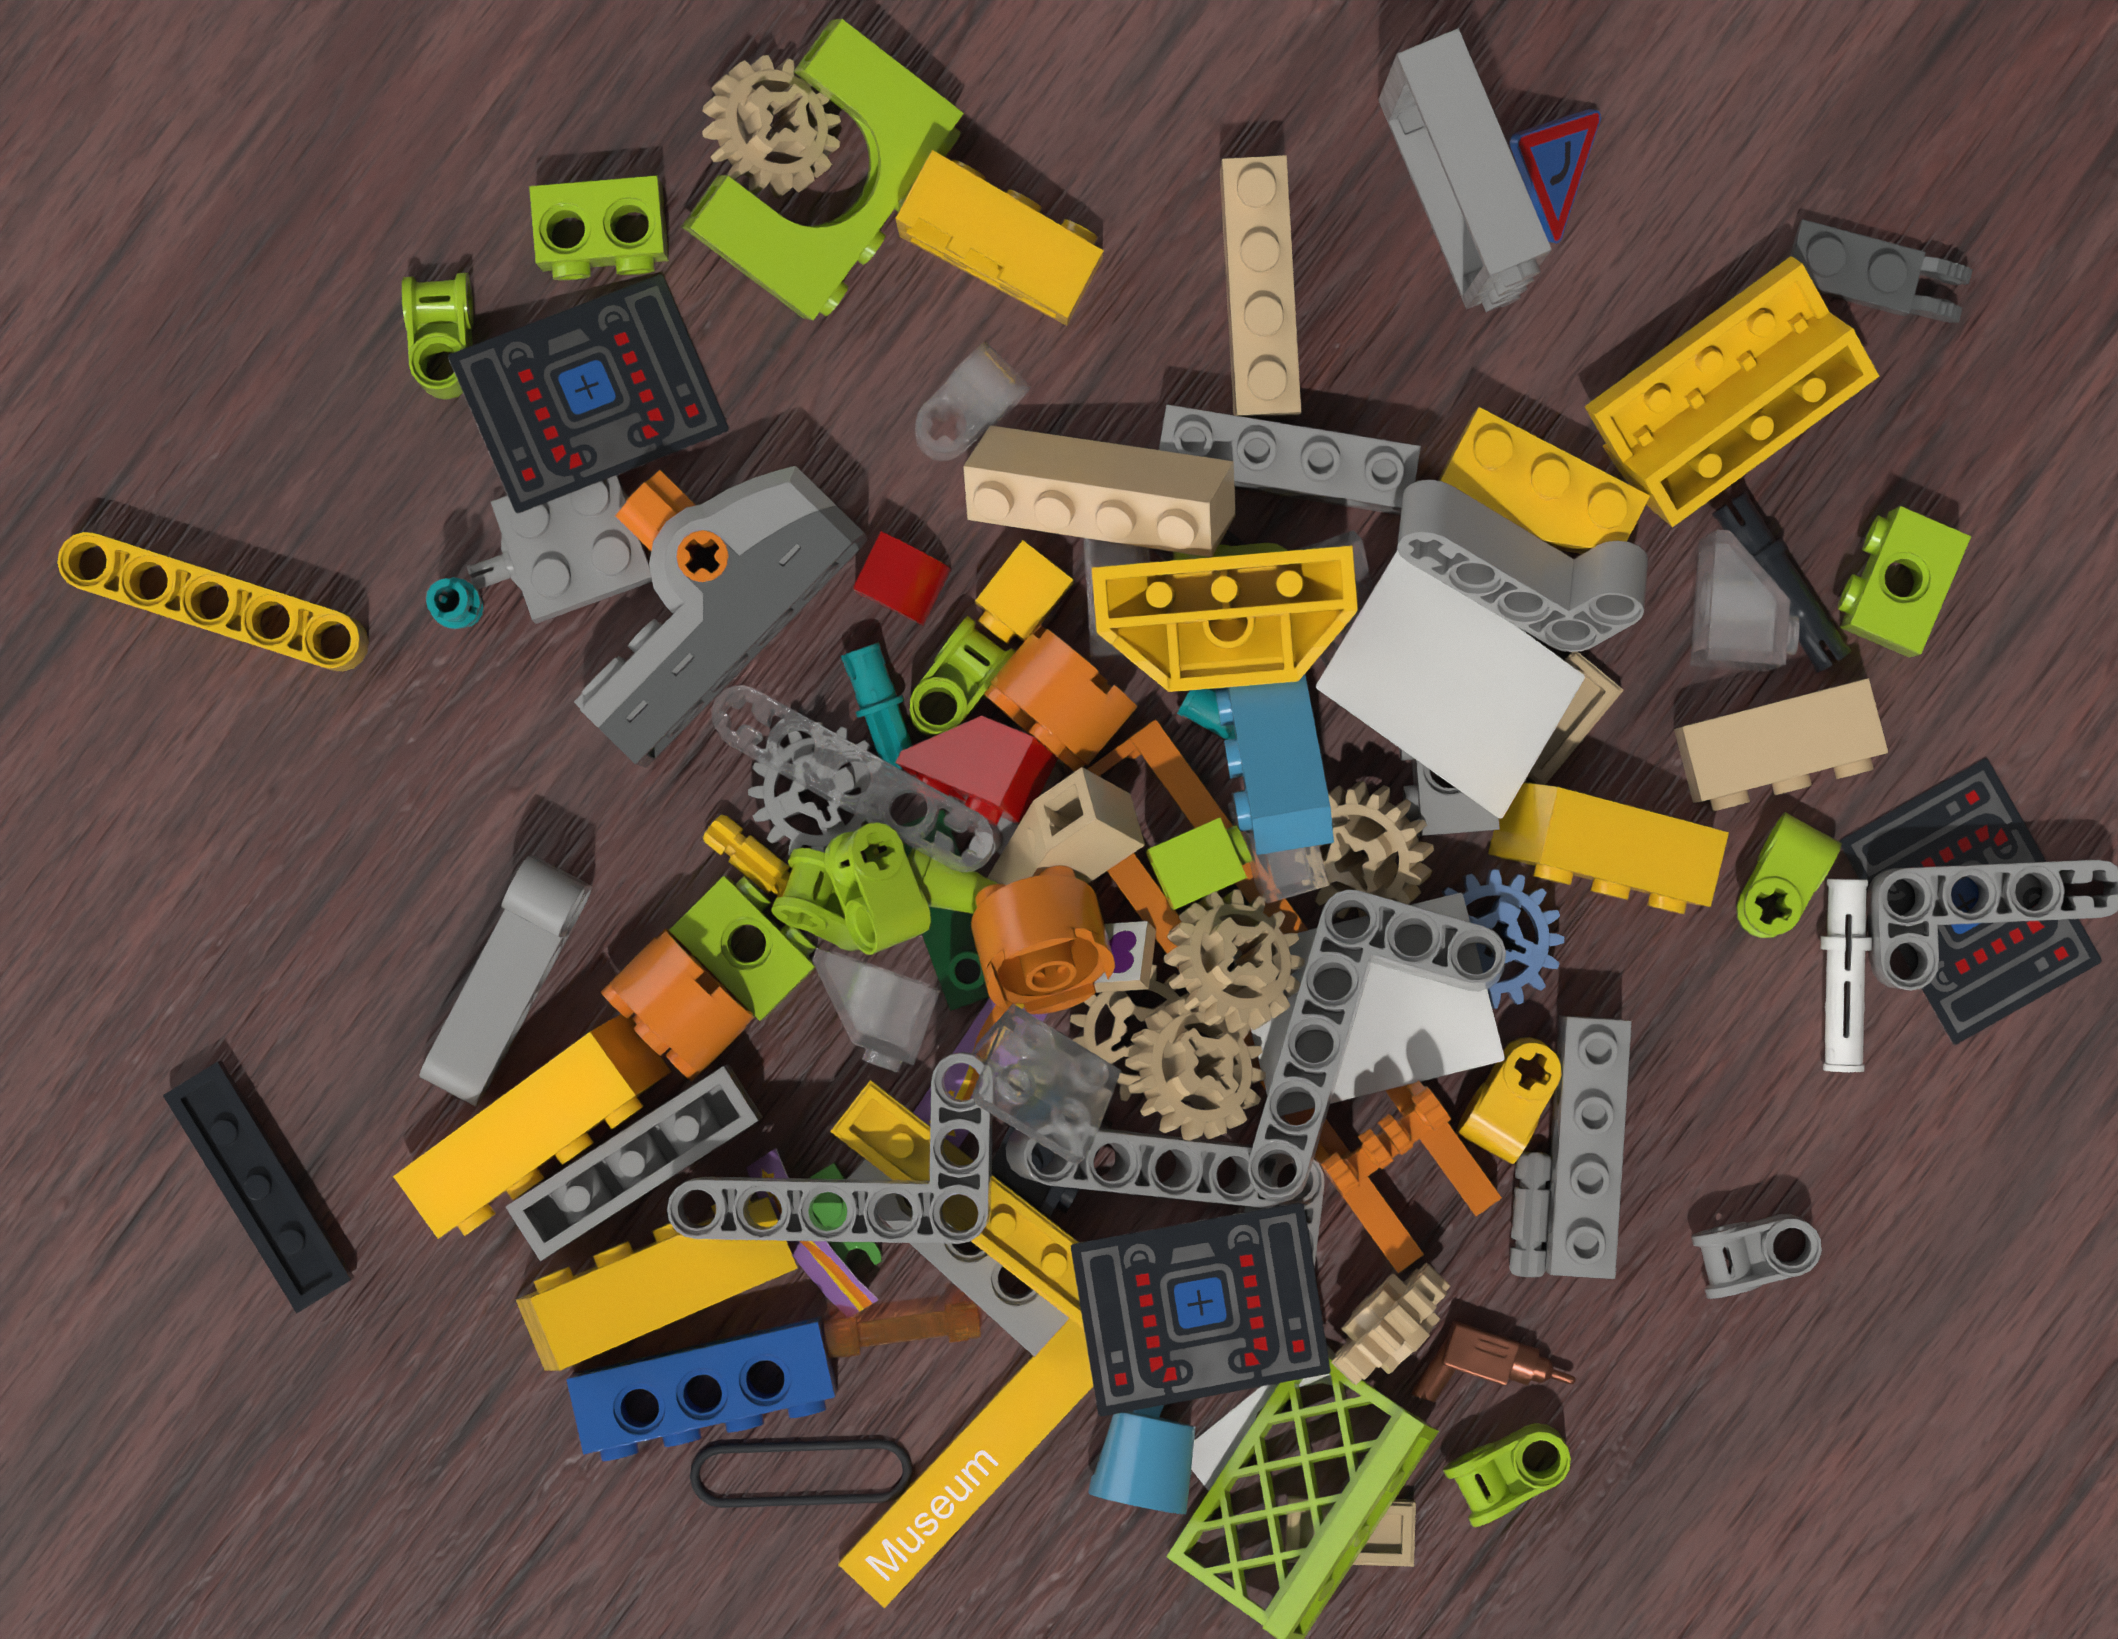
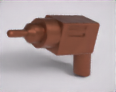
[1410,1320,1576,1402]

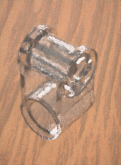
[915,341,1032,461]

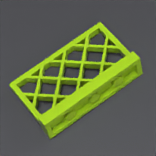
[1166,1357,1439,1639]

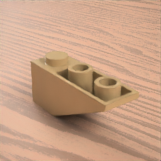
[988,767,1145,885]

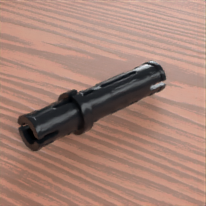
[1712,491,1852,673]

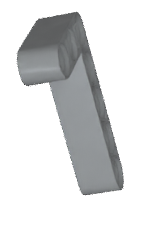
[1248,890,1506,1203]
[667,1052,993,1244]
[1006,1122,1324,1268]

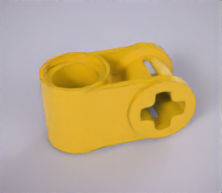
[1456,1037,1562,1164]

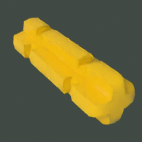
[703,815,790,900]

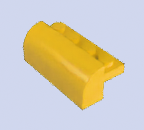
[1584,256,1880,527]

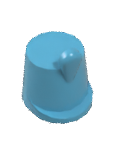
[1088,1405,1196,1514]

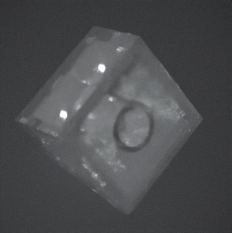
[1690,530,1799,671]
[812,947,942,1072]

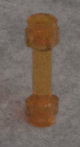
[824,1300,982,1358]

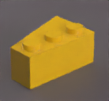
[895,150,1104,326]
[1438,407,1650,554]
[1488,783,1729,915]

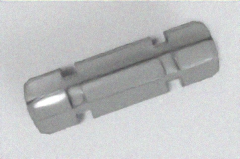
[1509,1151,1552,1277]

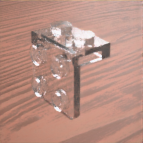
[973,1004,1121,1164]

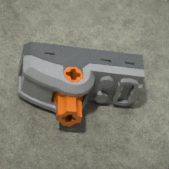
[574,466,868,768]

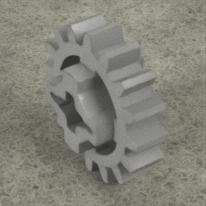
[748,722,888,855]

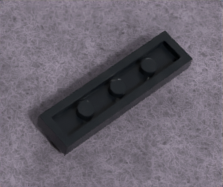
[163,1061,355,1313]

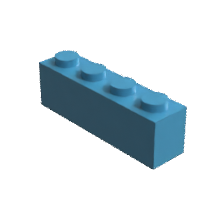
[1215,674,1334,855]

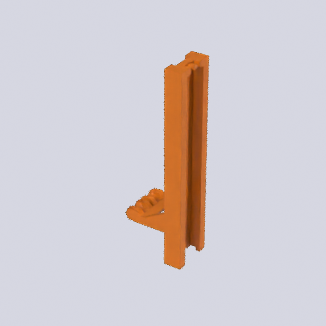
[1087,719,1502,1273]

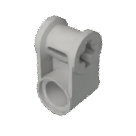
[1691,1214,1822,1299]

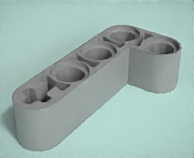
[1397,480,1648,652]
[419,856,592,1107]
[1867,860,2118,991]

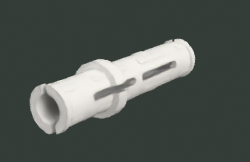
[1820,879,1872,1072]

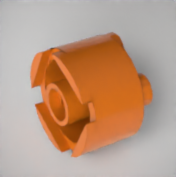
[984,624,1137,772]
[971,865,1115,1014]
[601,928,754,1081]

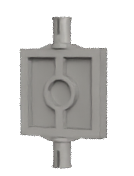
[467,475,652,624]

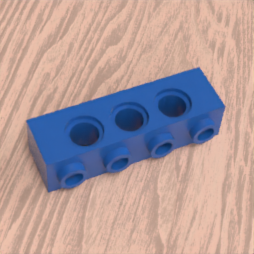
[566,1316,838,1461]

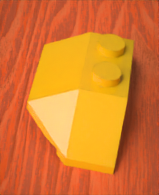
[1091,546,1358,692]

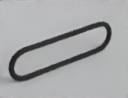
[690,1439,912,1508]

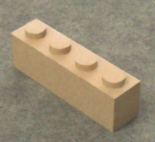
[1220,155,1301,421]
[964,425,1236,557]

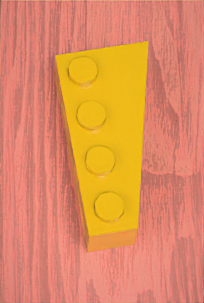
[393,1014,671,1239]
[516,1197,797,1371]

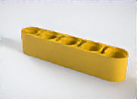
[57,532,369,672]

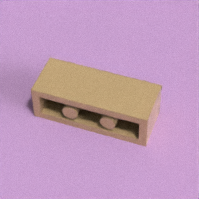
[1674,678,1888,811]

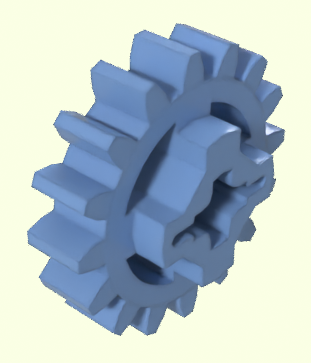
[1442,870,1564,1008]

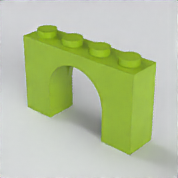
[681,19,964,321]

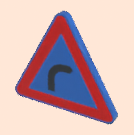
[1510,109,1601,243]

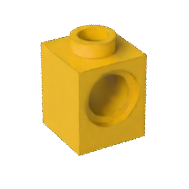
[975,540,1073,644]

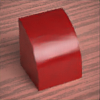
[853,531,952,626]

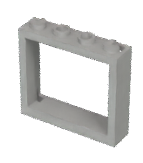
[1378,28,1552,312]

